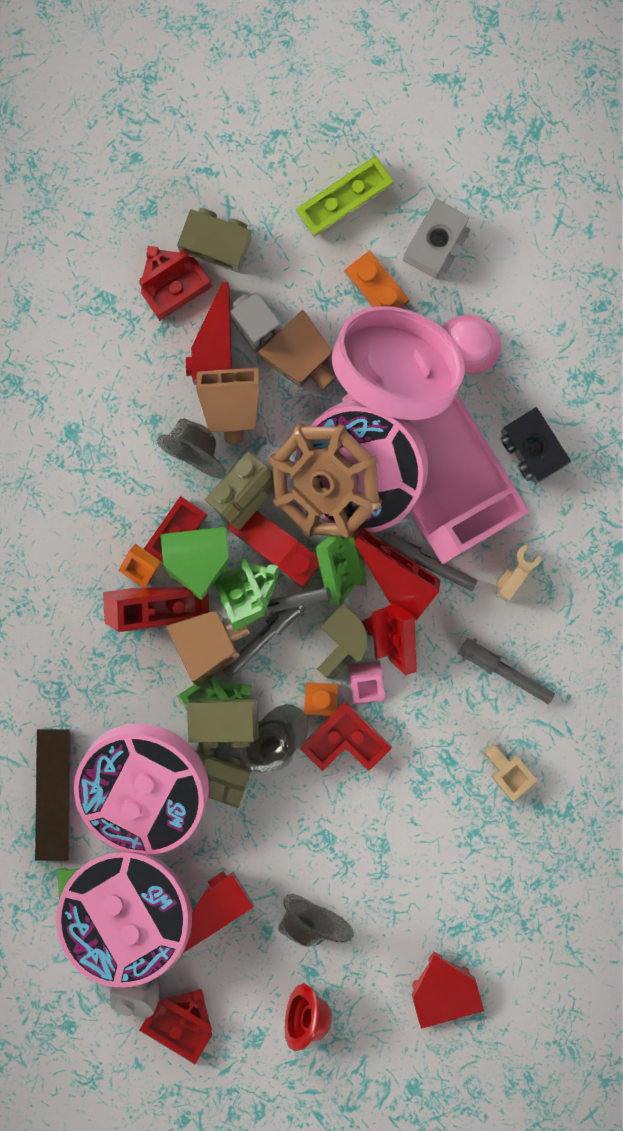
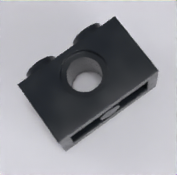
[500,407,571,485]

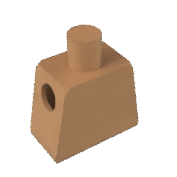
[258,309,337,390]
[196,367,259,444]
[166,611,250,686]

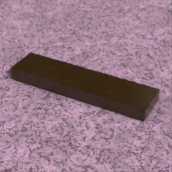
[35,729,71,861]

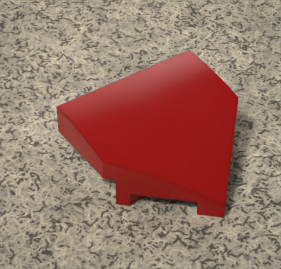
[139,246,213,321]
[361,604,417,676]
[411,951,484,1029]
[139,989,212,1065]

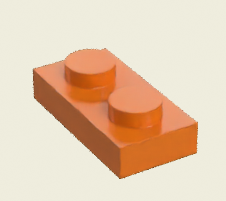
[344,250,410,308]

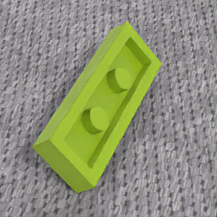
[296,155,394,237]

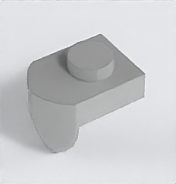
[110,977,160,1018]

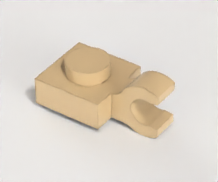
[496,545,542,602]
[483,743,538,802]

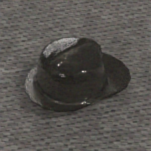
[156,418,227,479]
[240,704,309,773]
[278,894,354,947]

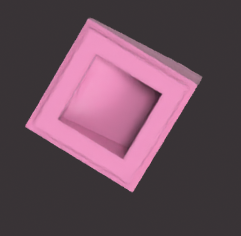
[348,661,385,704]

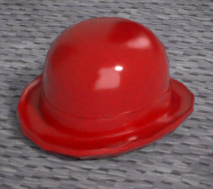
[284,983,332,1051]

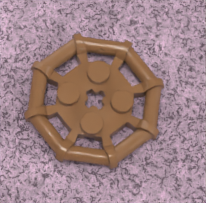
[269,424,382,539]

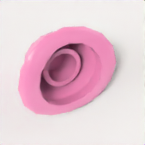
[442,315,501,374]

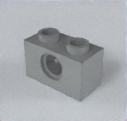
[403,198,471,279]
[230,292,281,353]

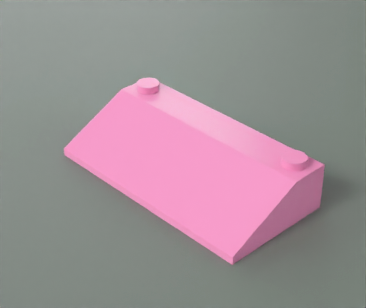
[342,393,530,565]

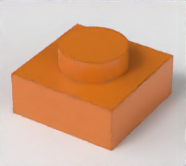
[118,544,162,588]
[304,682,338,716]

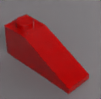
[186,282,232,385]
[227,511,320,589]
[354,526,440,621]
[103,587,209,632]
[181,871,254,955]

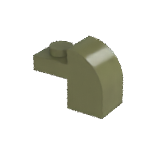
[317,603,367,678]

